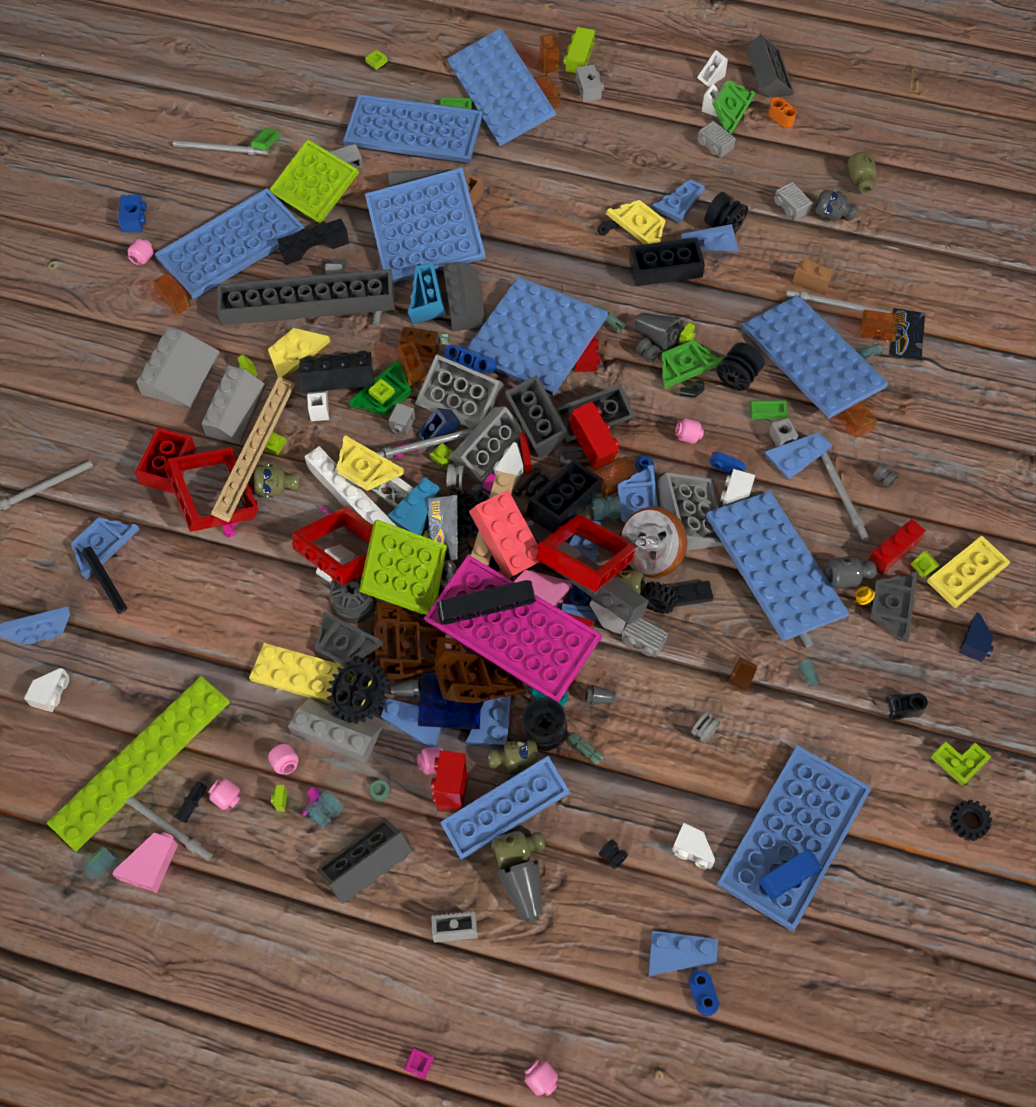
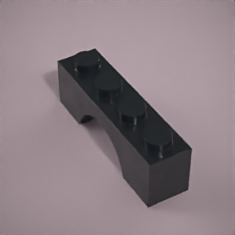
[277,218,349,265]

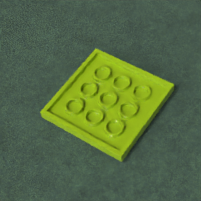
[269,139,359,225]
[359,519,447,615]

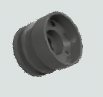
[330,575,375,624]

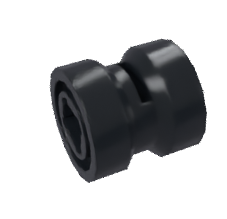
[599,839,629,870]

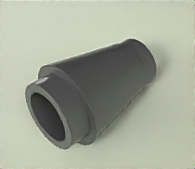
[391,677,422,697]
[585,685,616,705]

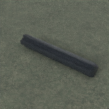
[82,546,127,614]

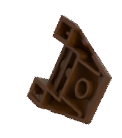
[372,603,446,679]
[434,637,525,703]

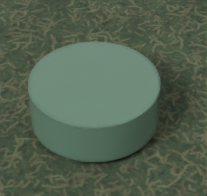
[369,779,390,802]

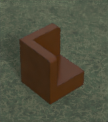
[728,657,758,691]

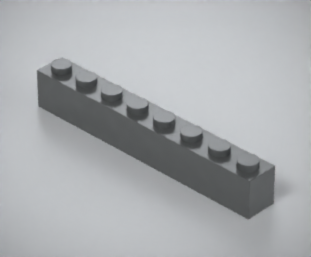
[526,519,648,624]

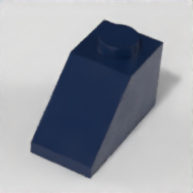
[417,408,461,441]
[959,612,994,662]

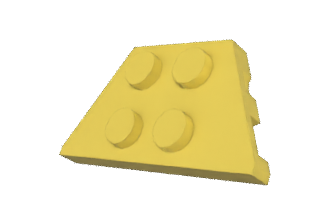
[606,200,665,245]
[268,328,330,379]
[336,435,404,491]

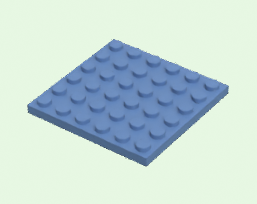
[365,168,486,283]
[467,276,608,396]

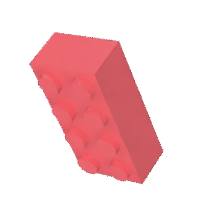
[469,490,540,579]

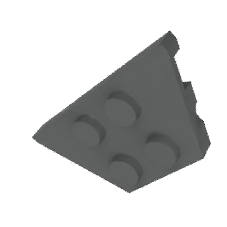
[870,572,917,642]
[314,612,383,667]

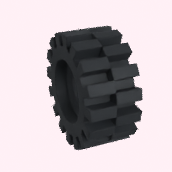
[641,581,678,614]
[950,800,992,841]

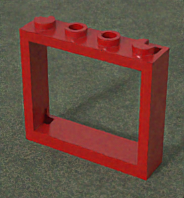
[165,447,258,532]
[292,506,373,586]
[536,514,638,592]

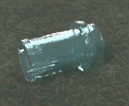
[858,343,883,359]
[799,659,821,687]

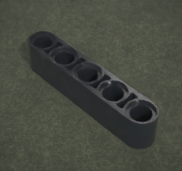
[436,580,536,625]

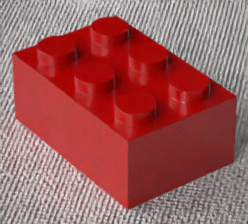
[568,401,619,470]
[134,427,196,493]
[431,750,468,813]

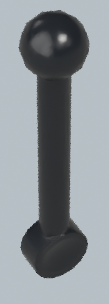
[514,467,541,496]

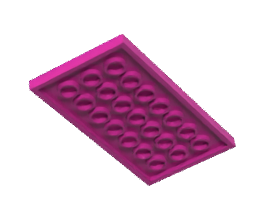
[424,555,602,703]

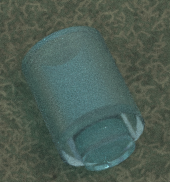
[83,846,117,880]

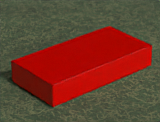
[519,433,532,475]

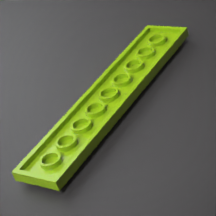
[47,676,230,852]

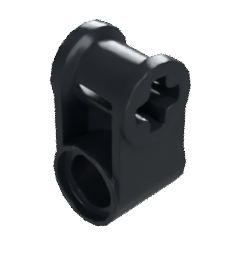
[885,693,928,720]

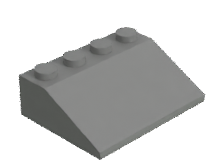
[136,327,220,408]
[415,354,505,429]
[655,472,723,551]

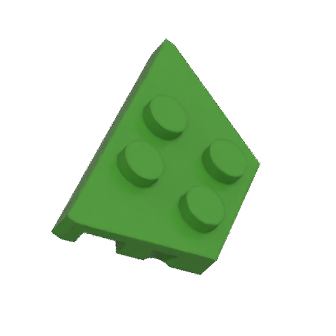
[712,80,756,134]
[661,340,723,389]

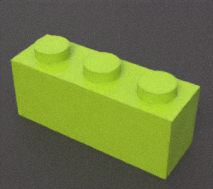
[564,27,595,73]

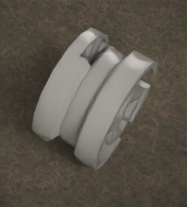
[447,464,464,491]
[691,711,722,743]

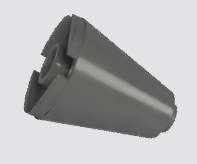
[634,313,684,351]
[497,860,543,923]

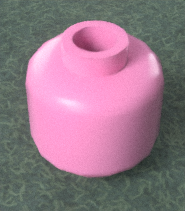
[127,239,154,265]
[675,418,704,444]
[268,744,299,775]
[417,746,443,775]
[208,779,241,810]
[524,1059,558,1096]

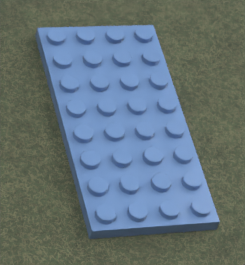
[447,28,556,146]
[343,94,483,163]
[155,188,305,300]
[741,296,888,418]
[706,491,849,642]
[717,745,872,932]

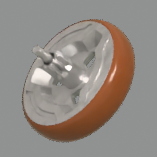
[620,506,687,578]

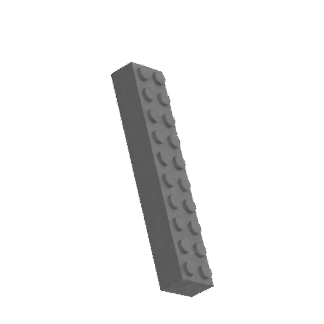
[217,269,395,325]

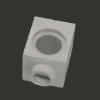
[388,403,415,436]
[769,418,798,447]

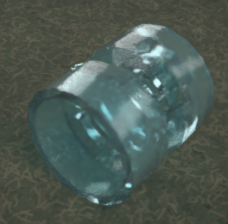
[592,495,621,521]
[304,789,345,829]

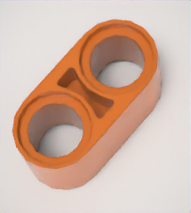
[768,97,797,128]

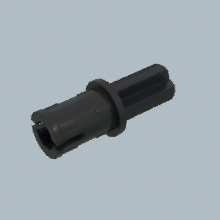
[175,782,207,823]

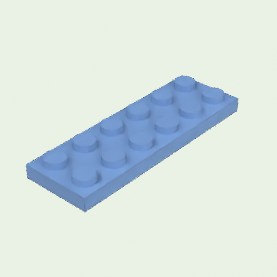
[440,756,571,860]

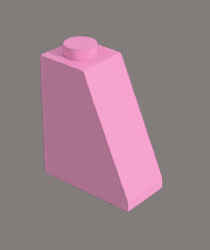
[513,570,574,608]
[112,832,178,893]

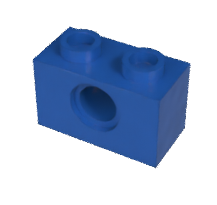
[118,194,147,232]

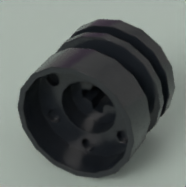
[704,192,748,233]
[716,342,765,391]
[522,698,568,751]

